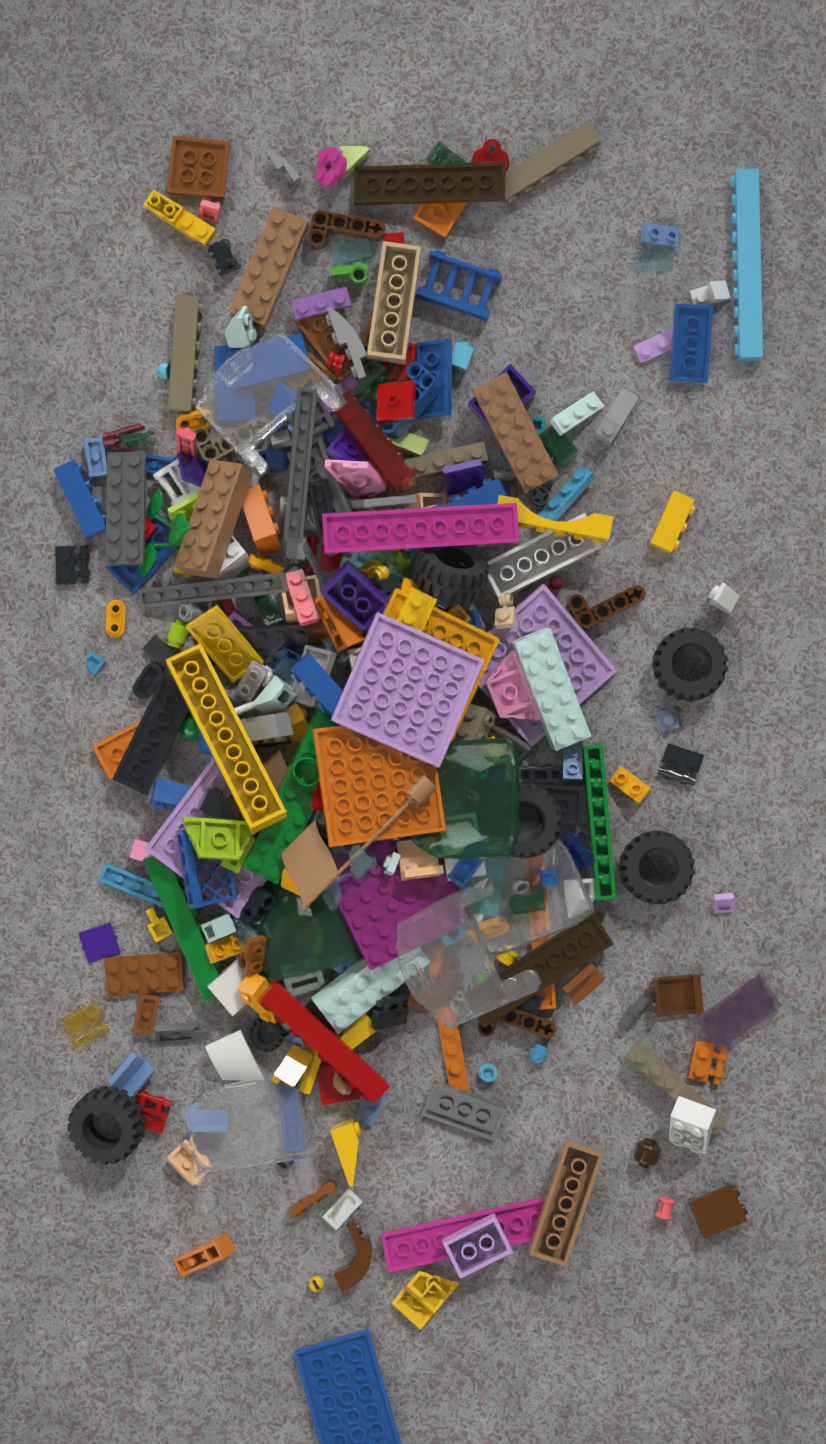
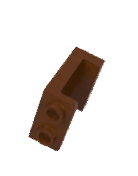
[649,974,704,1017]
[687,1182,748,1239]

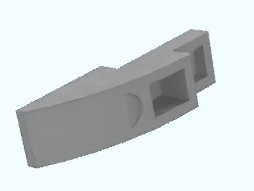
[325,307,368,382]

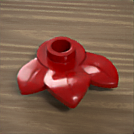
[472,139,510,170]

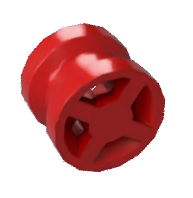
[326,350,346,373]

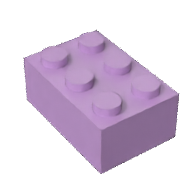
[442,1213,513,1279]

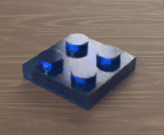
[556,831,595,872]

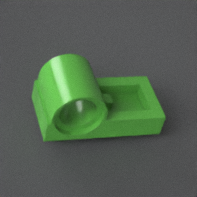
[330,262,369,287]

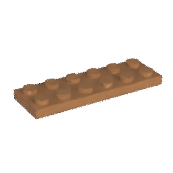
[472,372,558,493]

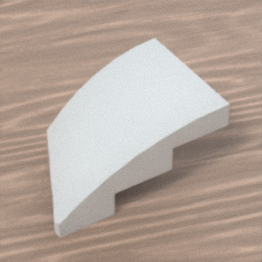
[207,952,259,1016]
[205,1030,265,1081]

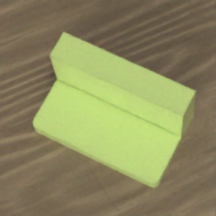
[386,431,429,457]

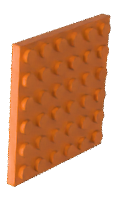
[312,726,446,847]

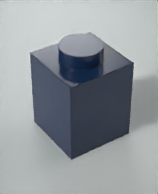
[258,449,289,473]
[272,647,301,682]

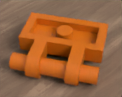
[688,1040,728,1085]

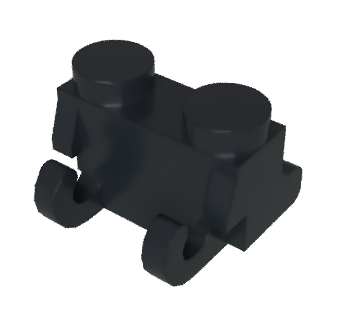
[208,239,241,276]

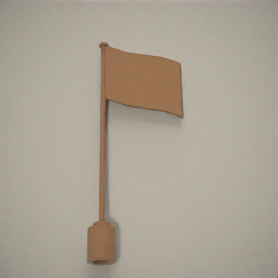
[282,775,437,910]

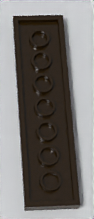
[353,162,506,206]
[463,912,614,1028]

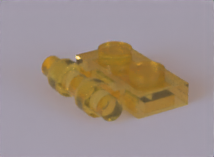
[60,1000,110,1048]

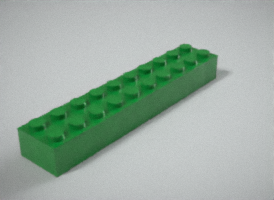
[242,708,334,884]

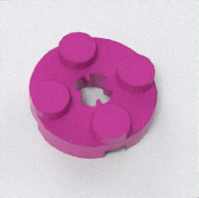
[314,147,347,187]

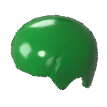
[180,712,199,743]
[293,757,319,787]

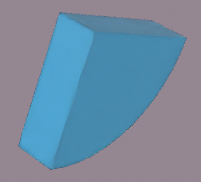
[87,650,106,677]

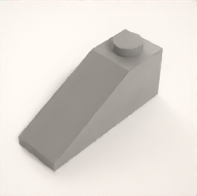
[594,388,639,446]

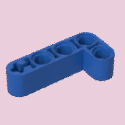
[381,362,442,440]

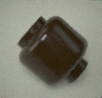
[633,1138,661,1169]

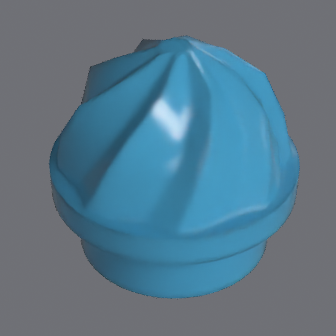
[530,1044,549,1064]

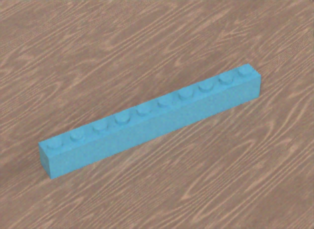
[730,169,763,361]

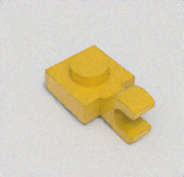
[146,906,173,942]

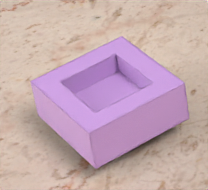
[713,893,734,913]

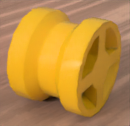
[496,945,520,966]

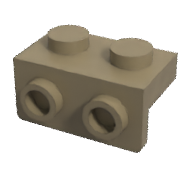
[454,704,495,750]

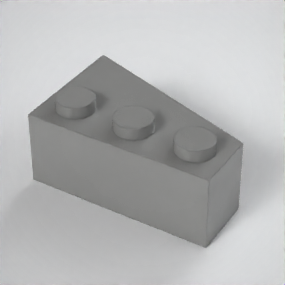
[240,712,293,745]

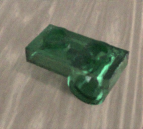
[426,141,468,164]
[352,361,390,401]
[253,594,286,626]

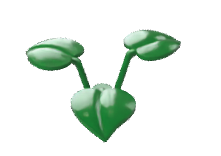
[139,489,192,578]

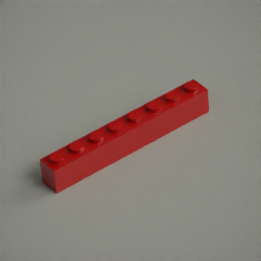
[259,980,390,1103]

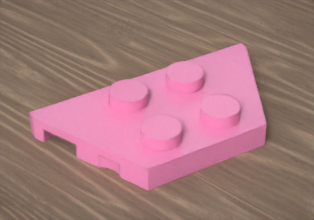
[325,460,386,500]
[485,650,542,720]

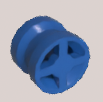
[538,869,559,886]

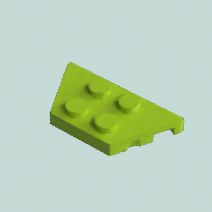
[182,817,253,861]

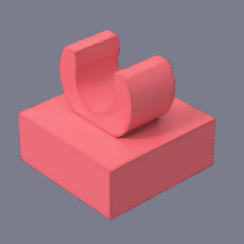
[199,198,221,223]

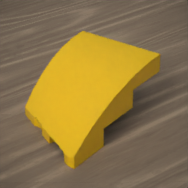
[391,1271,460,1330]

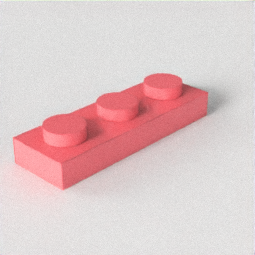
[175,427,197,458]
[286,569,319,627]

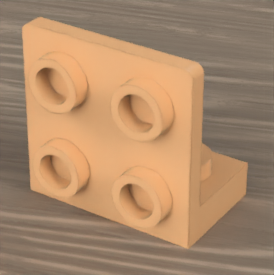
[396,837,444,881]

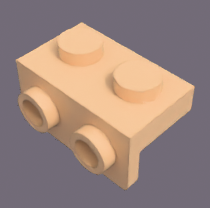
[165,1139,212,1186]

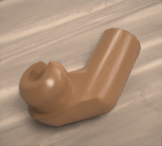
[333,1072,352,1095]

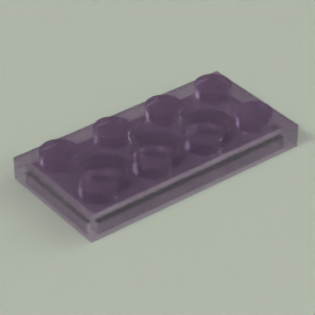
[696,974,782,1050]

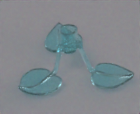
[323,845,376,912]

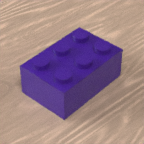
[468,364,536,434]
[321,560,390,632]

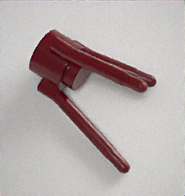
[103,423,145,452]

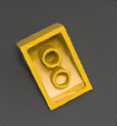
[330,1118,362,1187]

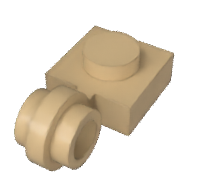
[495,592,517,629]

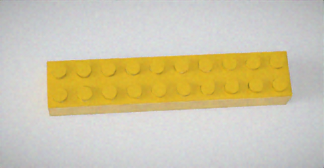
[166,643,287,834]

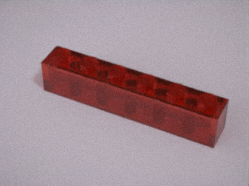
[330,390,416,496]

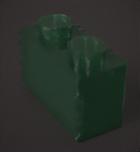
[539,425,579,468]

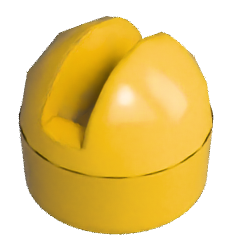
[309,1276,324,1292]

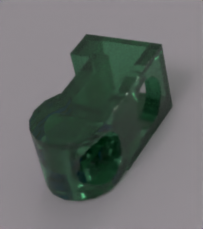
[508,886,546,915]

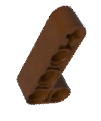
[309,210,385,250]
[567,585,646,630]
[477,1008,556,1038]

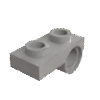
[234,660,270,703]

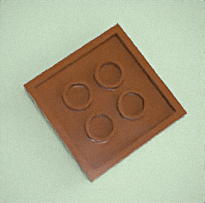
[167,136,230,199]

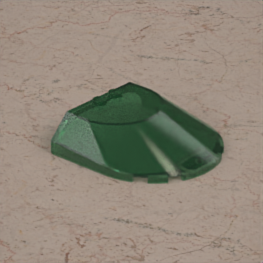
[409,738,519,859]
[247,877,364,983]

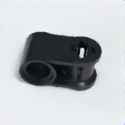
[240,886,276,926]

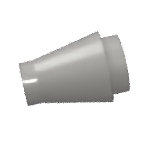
[179,603,208,622]

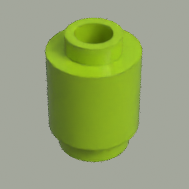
[167,619,189,649]

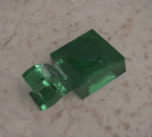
[121,431,156,448]

